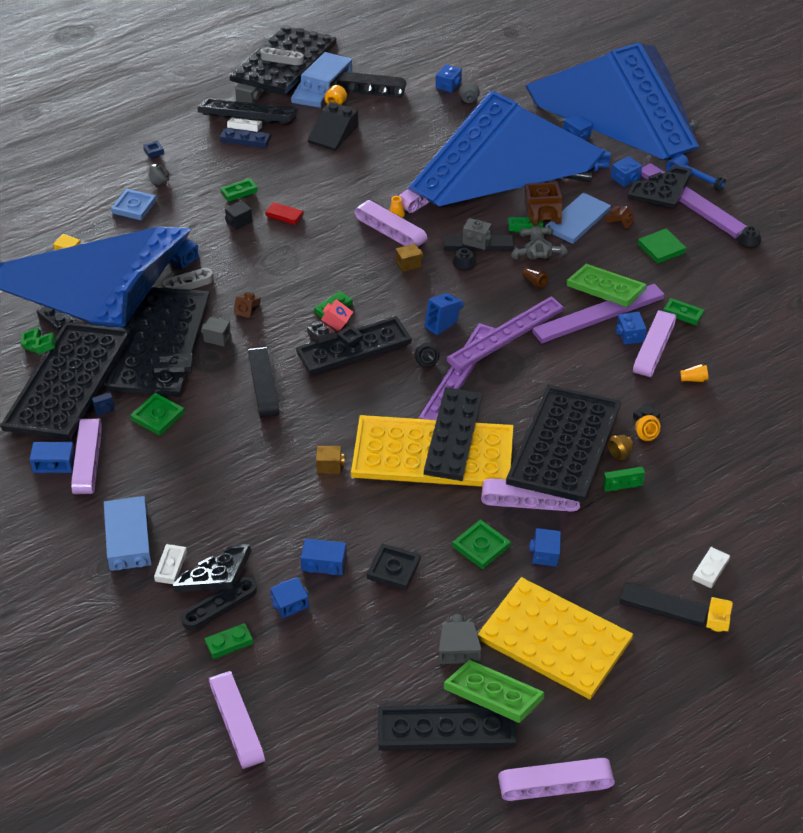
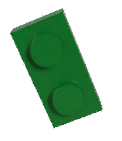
[221,178,258,202]
[508,217,543,232]
[314,291,353,318]
[664,298,704,326]
[602,467,645,492]
[204,623,253,659]

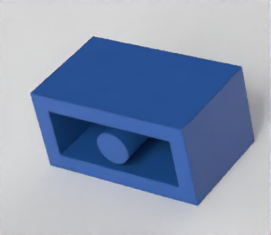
[30,442,75,473]
[301,539,347,575]

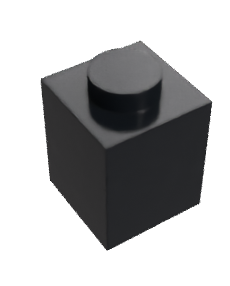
[225,201,253,230]

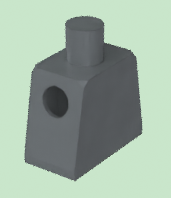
[439,614,481,664]

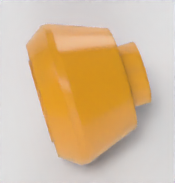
[635,415,661,441]

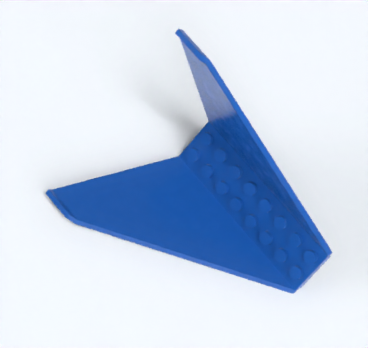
[526,42,700,159]
[407,91,605,206]
[0,227,192,328]

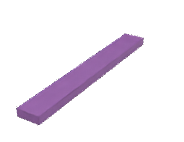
[641,163,747,238]
[532,284,664,344]
[447,296,564,372]
[418,323,496,420]

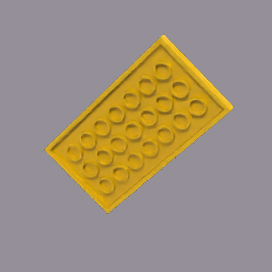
[351,415,513,486]

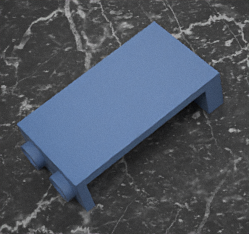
[301,52,352,95]
[104,496,152,571]

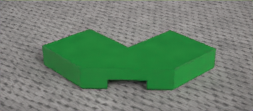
[20,328,56,354]

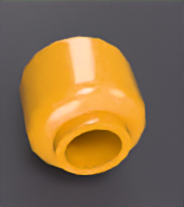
[324,85,347,105]

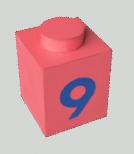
[321,299,353,332]

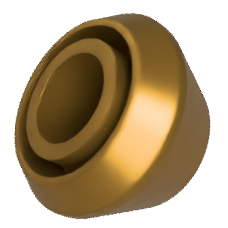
[608,435,633,460]

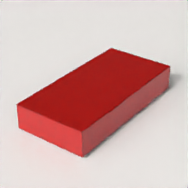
[265,202,303,225]

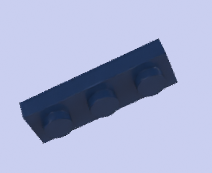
[220,128,271,148]

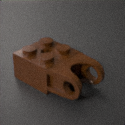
[524,182,562,226]

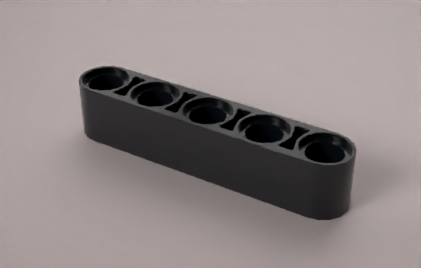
[330,71,406,98]
[248,346,279,418]

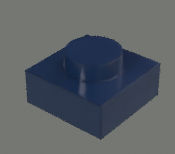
[143,140,164,159]
[92,393,115,416]

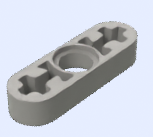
[261,47,304,65]
[163,268,213,290]

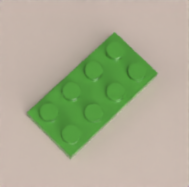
[567,264,646,307]
[444,660,544,723]

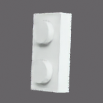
[227,117,262,132]
[154,544,187,584]
[692,547,730,588]

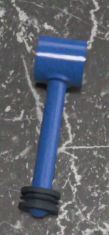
[666,153,726,191]

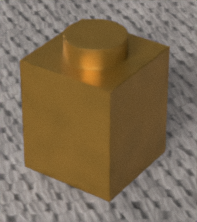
[396,243,423,272]
[316,446,345,474]

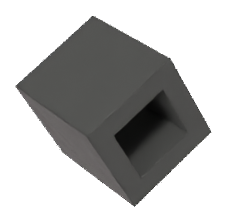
[201,317,231,346]

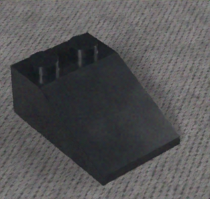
[308,102,358,151]

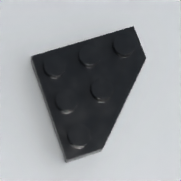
[627,166,692,209]
[173,545,251,593]

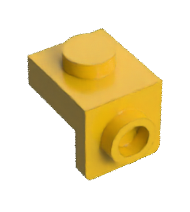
[706,597,733,632]

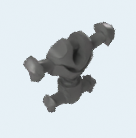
[511,225,568,260]

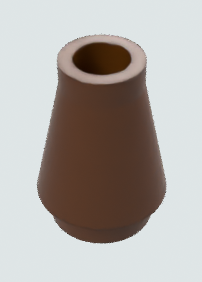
[522,267,548,288]

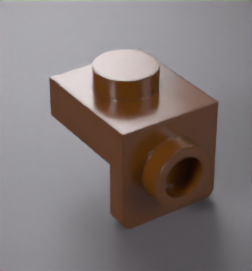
[605,206,635,229]
[234,292,261,318]

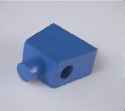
[424,293,464,335]

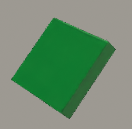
[638,229,686,264]
[130,393,185,436]
[452,519,511,570]

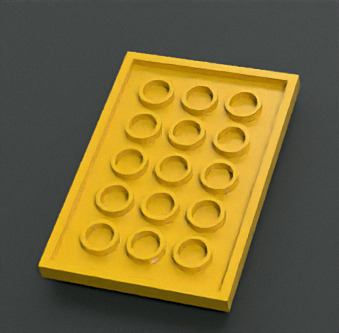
[477,577,633,700]

